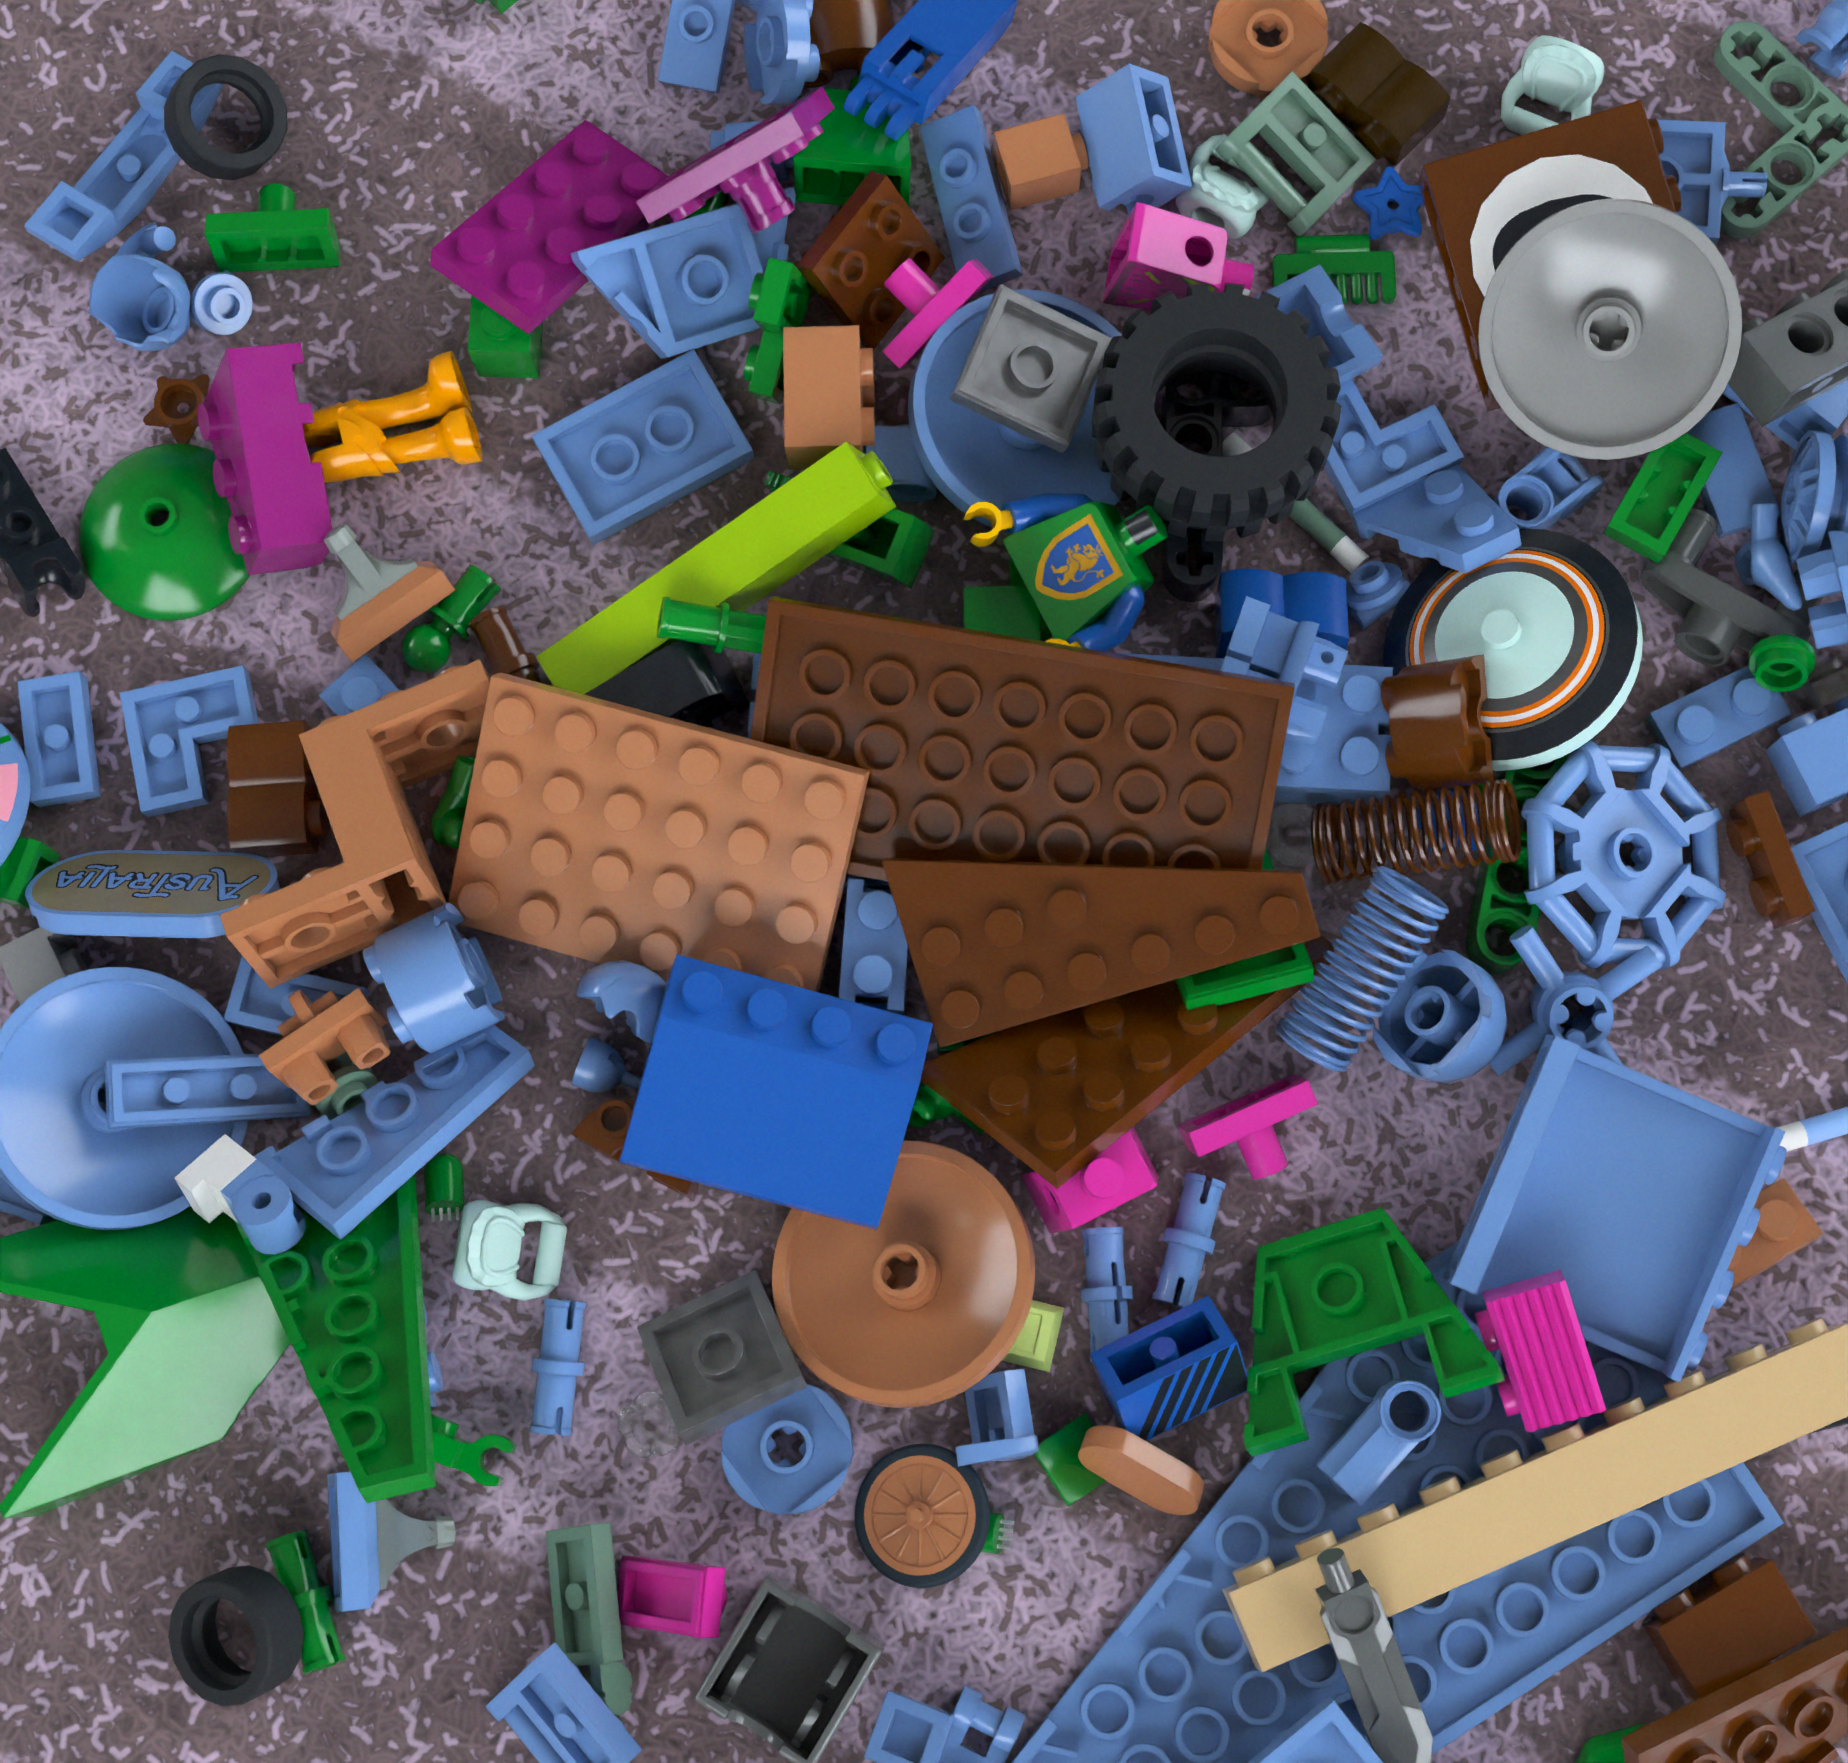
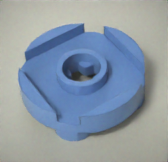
[743,0,820,105]
[721,1384,853,1514]

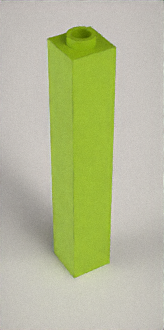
[536,442,896,694]

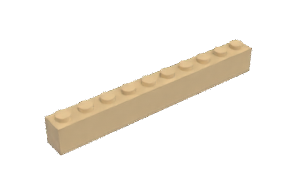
[1222,1317,1848,1672]

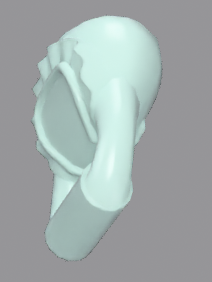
[1501,35,1604,135]
[1175,133,1276,240]
[452,1200,567,1301]

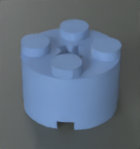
[363,903,505,1053]

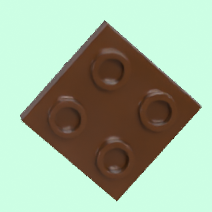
[794,171,945,350]

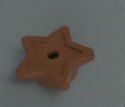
[143,374,210,444]

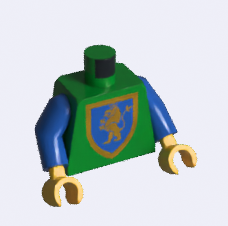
[963,493,1168,652]

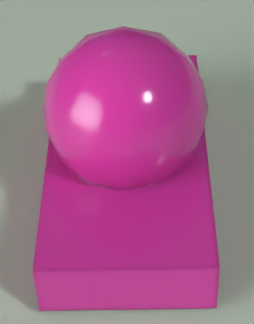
[617,1555,728,1638]

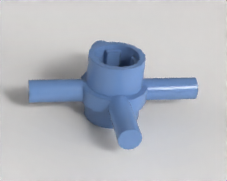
[1489,925,1662,1077]

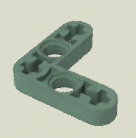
[1713,21,1848,239]

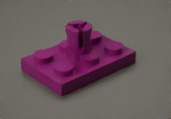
[636,86,835,234]

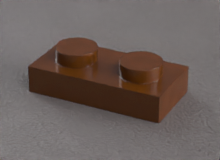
[1726,790,1816,929]

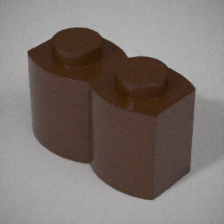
[227,720,329,857]

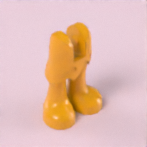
[302,351,483,483]

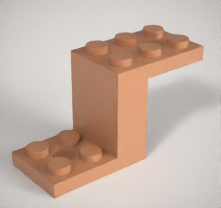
[220,659,490,989]

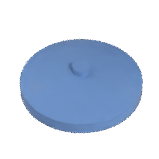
[908,289,1122,532]
[0,967,249,1230]

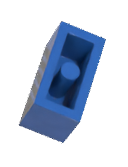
[1090,1295,1248,1441]

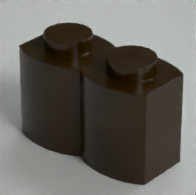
[1308,22,1451,166]

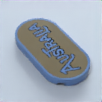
[25,850,281,938]

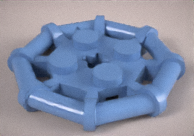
[1521,740,1726,970]

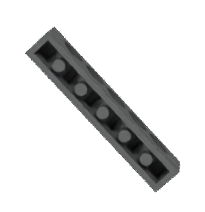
[1728,269,1848,427]

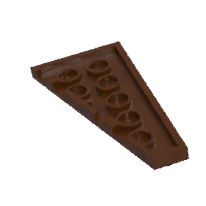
[882,858,1321,1048]
[921,936,1334,1189]
[1621,1625,1848,1763]

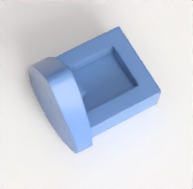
[955,1369,1039,1467]

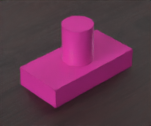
[882,258,994,369]
[1177,1074,1318,1179]

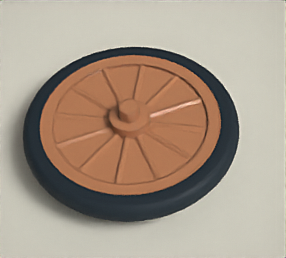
[854,1443,990,1588]

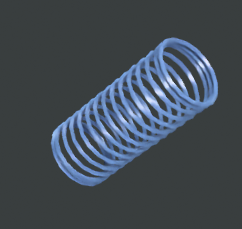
[1275,866,1449,1072]

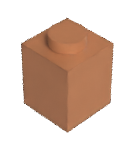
[993,113,1088,210]

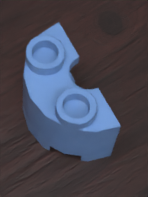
[1256,264,1383,384]

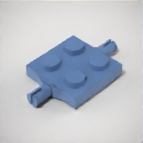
[1657,120,1767,246]

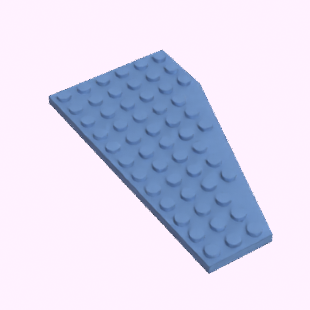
[1009,1240,1784,1763]

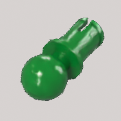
[401,564,501,673]

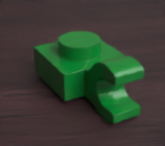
[431,1413,517,1487]

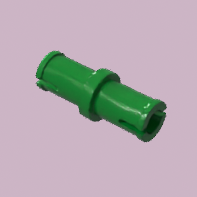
[265,1530,346,1675]

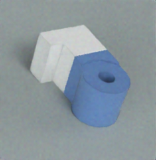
[175,1134,306,1255]

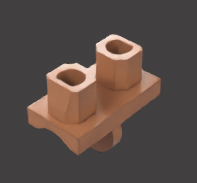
[258,988,391,1105]

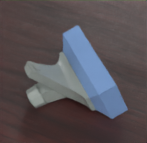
[327,1472,456,1612]

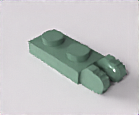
[546,1522,633,1718]

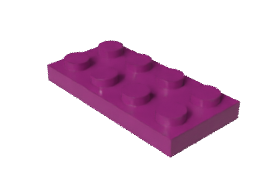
[430,119,668,334]

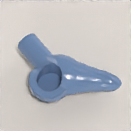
[1735,504,1802,611]

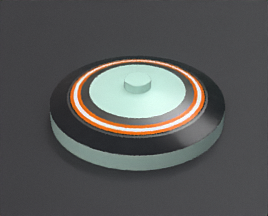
[1383,528,1643,771]

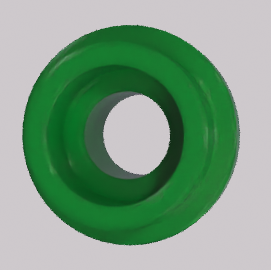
[1749,634,1815,692]

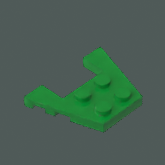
[1243,1207,1505,1457]

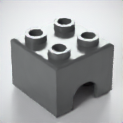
[692,1572,885,1763]

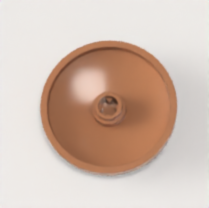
[772,1140,1035,1408]

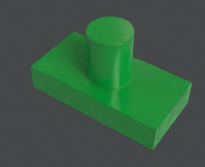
[204,183,340,272]
[1602,433,1723,564]

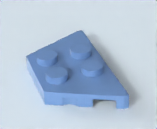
[570,187,796,359]

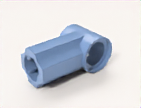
[1315,1379,1441,1506]

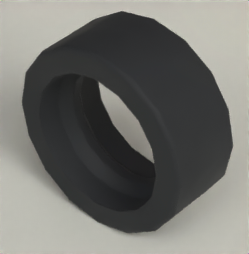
[164,54,288,180]
[168,1565,304,1707]

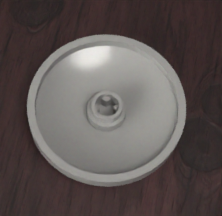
[1478,199,1742,460]

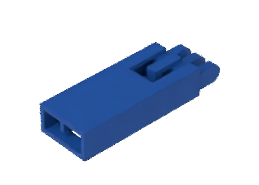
[843,0,1018,141]

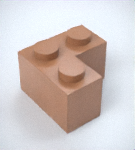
[783,325,876,470]

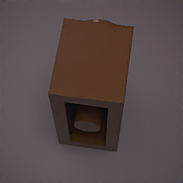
[1642,1553,1817,1701]

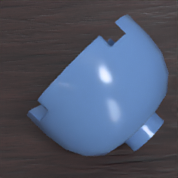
[1373,949,1508,1083]

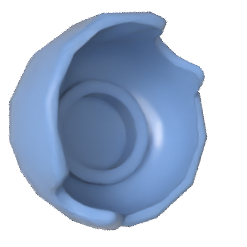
[577,960,666,1043]

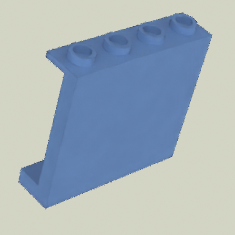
[1443,1034,1787,1382]

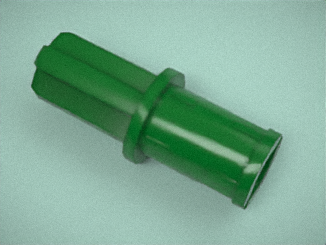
[656,597,766,654]

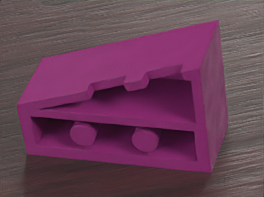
[198,343,332,575]

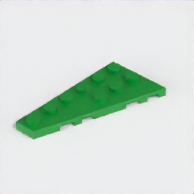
[235,1174,436,1503]

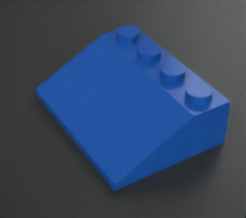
[619,954,933,1230]

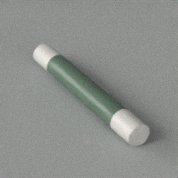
[1222,432,1370,573]

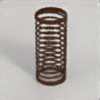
[1311,779,1521,885]

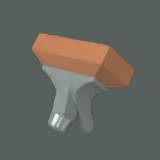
[323,524,455,662]

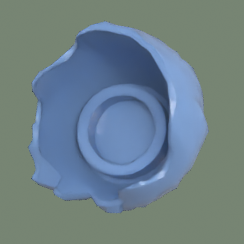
[89,254,191,351]

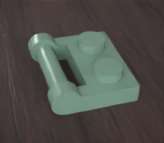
[1215,71,1376,237]

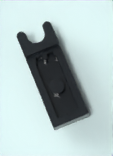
[0,447,85,617]

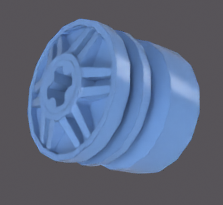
[1780,430,1848,563]

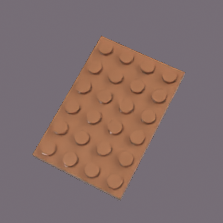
[448,672,870,993]

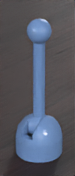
[572,1037,641,1093]

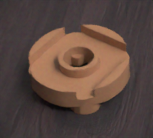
[1207,0,1328,99]

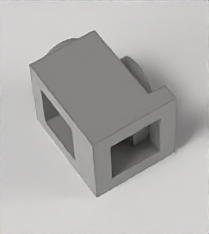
[0,927,89,1005]

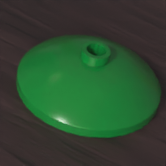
[79,443,250,621]

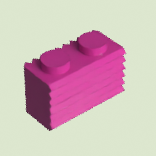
[1475,1270,1606,1432]

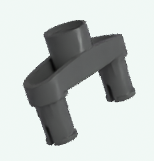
[1640,508,1824,666]

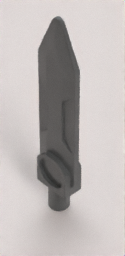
[1315,1548,1433,1763]

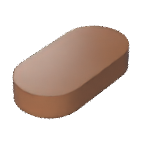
[1078,1425,1205,1515]

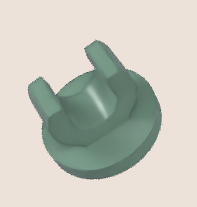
[316,1052,378,1120]

